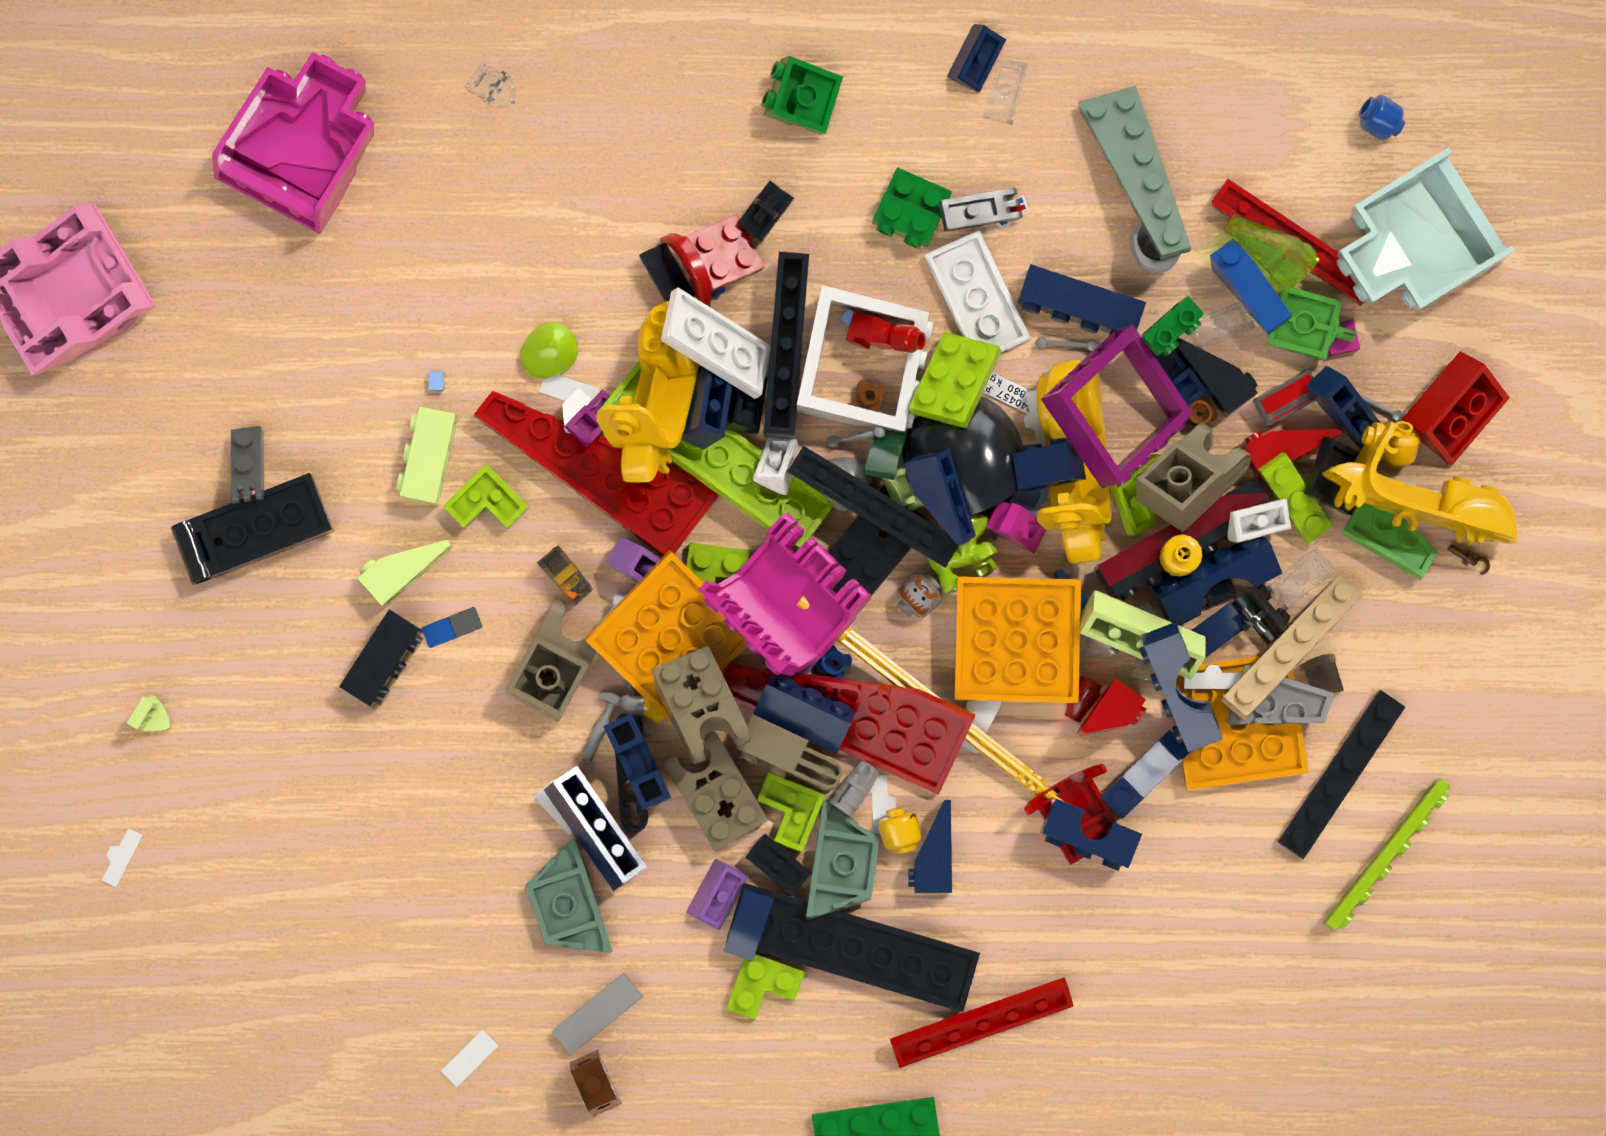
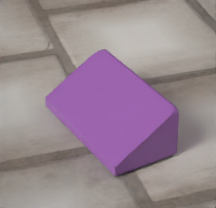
[687,859,748,930]

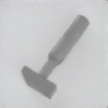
[580,692,621,761]

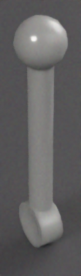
[1035,337,1099,352]
[1360,394,1404,422]
[827,426,885,448]
[624,679,651,737]

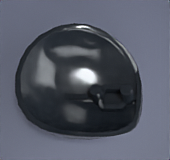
[902,397,1024,515]

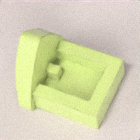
[127,695,172,732]

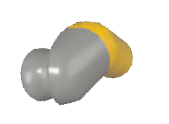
[619,694,664,723]

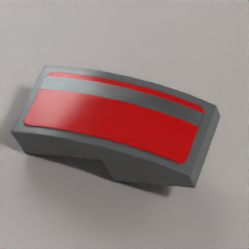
[1253,369,1315,427]

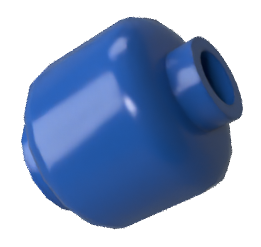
[1358,95,1405,140]

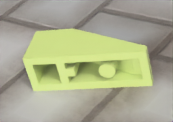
[357,540,453,608]

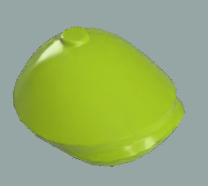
[519,322,578,379]

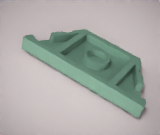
[806,801,880,919]
[526,838,613,953]

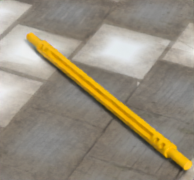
[796,596,1064,802]

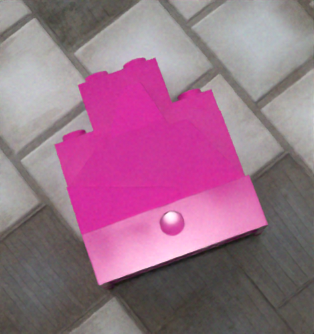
[212,52,374,234]

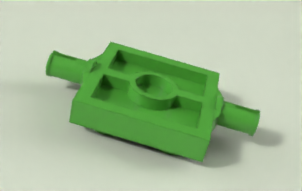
[1267,285,1357,361]

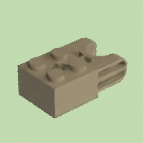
[1136,423,1251,532]
[505,600,598,722]
[651,646,750,764]
[737,714,842,790]
[663,731,768,852]

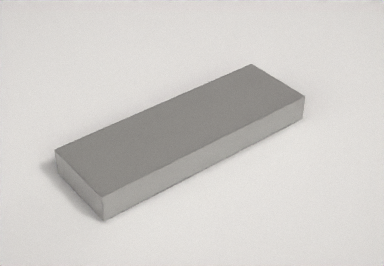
[551,973,643,1055]

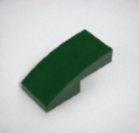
[864,430,907,480]

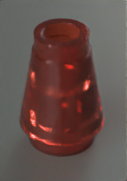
[1064,675,1102,723]

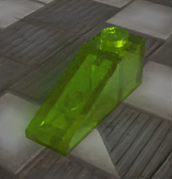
[1224,215,1319,292]

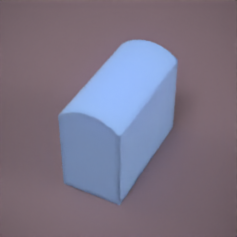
[840,308,855,327]
[428,372,444,391]

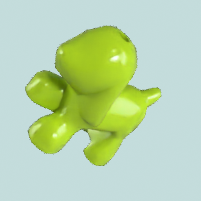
[927,513,998,595]

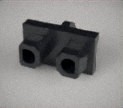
[737,180,794,243]
[1233,585,1291,645]

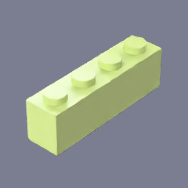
[1080,590,1205,680]

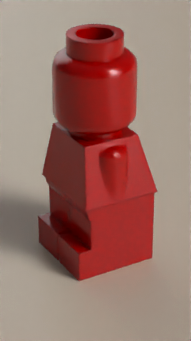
[845,313,926,353]

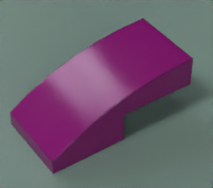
[564,389,610,447]

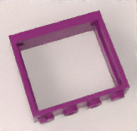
[1041,324,1193,489]

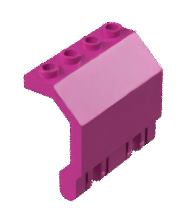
[698,513,871,676]

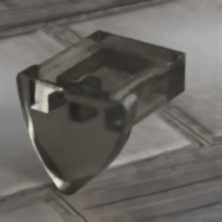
[1300,654,1344,693]

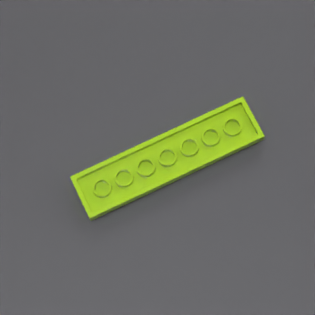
[603,361,835,551]

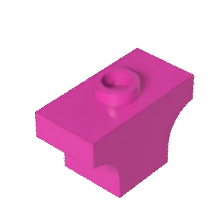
[986,501,1046,554]

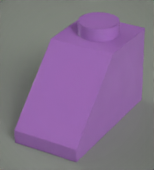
[605,536,661,582]

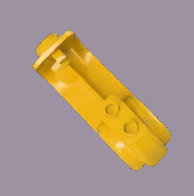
[596,301,699,482]
[1036,359,1112,564]
[1322,421,1517,546]

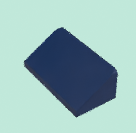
[947,24,1006,93]

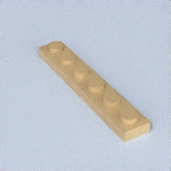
[1221,574,1363,721]

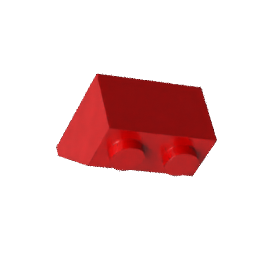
[1077,678,1147,736]

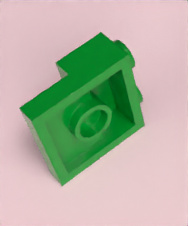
[761,56,843,135]
[872,167,952,249]
[1141,296,1204,357]

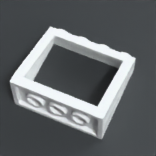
[797,286,933,433]

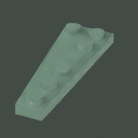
[1078,86,1191,260]

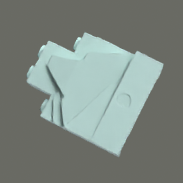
[1336,147,1515,312]

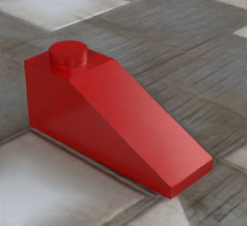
[1241,428,1342,480]

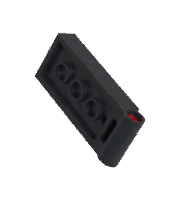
[171,473,334,585]
[828,485,928,597]

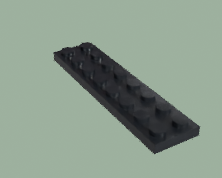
[726,883,980,1012]

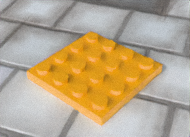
[584,550,746,724]
[955,577,1081,703]
[1176,655,1309,791]

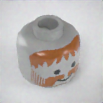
[897,572,943,618]

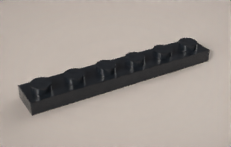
[788,445,959,568]
[1277,690,1405,859]

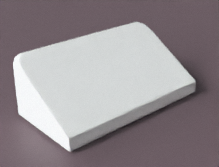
[753,438,800,495]
[1227,499,1291,543]

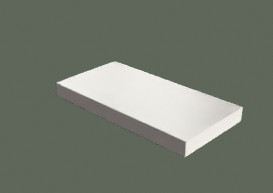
[924,230,1031,353]
[661,288,771,399]

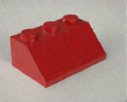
[1402,351,1510,466]

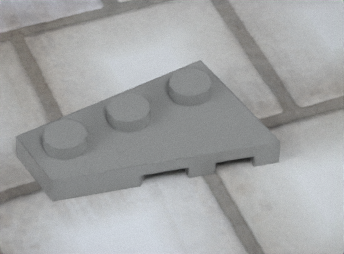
[1226,665,1334,724]

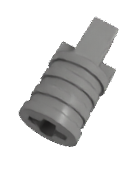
[829,761,880,818]

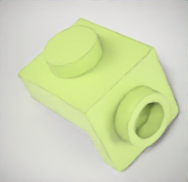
[882,468,924,511]

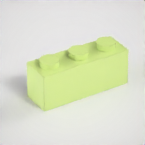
[396,406,458,506]

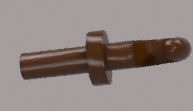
[1447,544,1490,575]

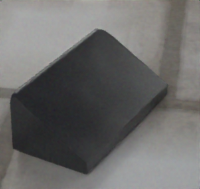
[639,243,696,302]
[725,377,767,434]

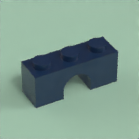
[603,713,672,811]
[1039,798,1142,871]

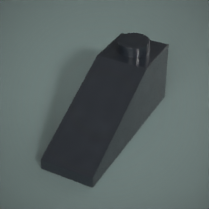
[1174,338,1258,418]

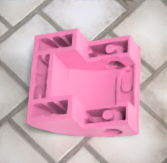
[0,203,156,376]

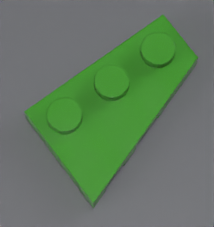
[1341,503,1438,580]

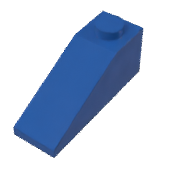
[1210,238,1292,335]

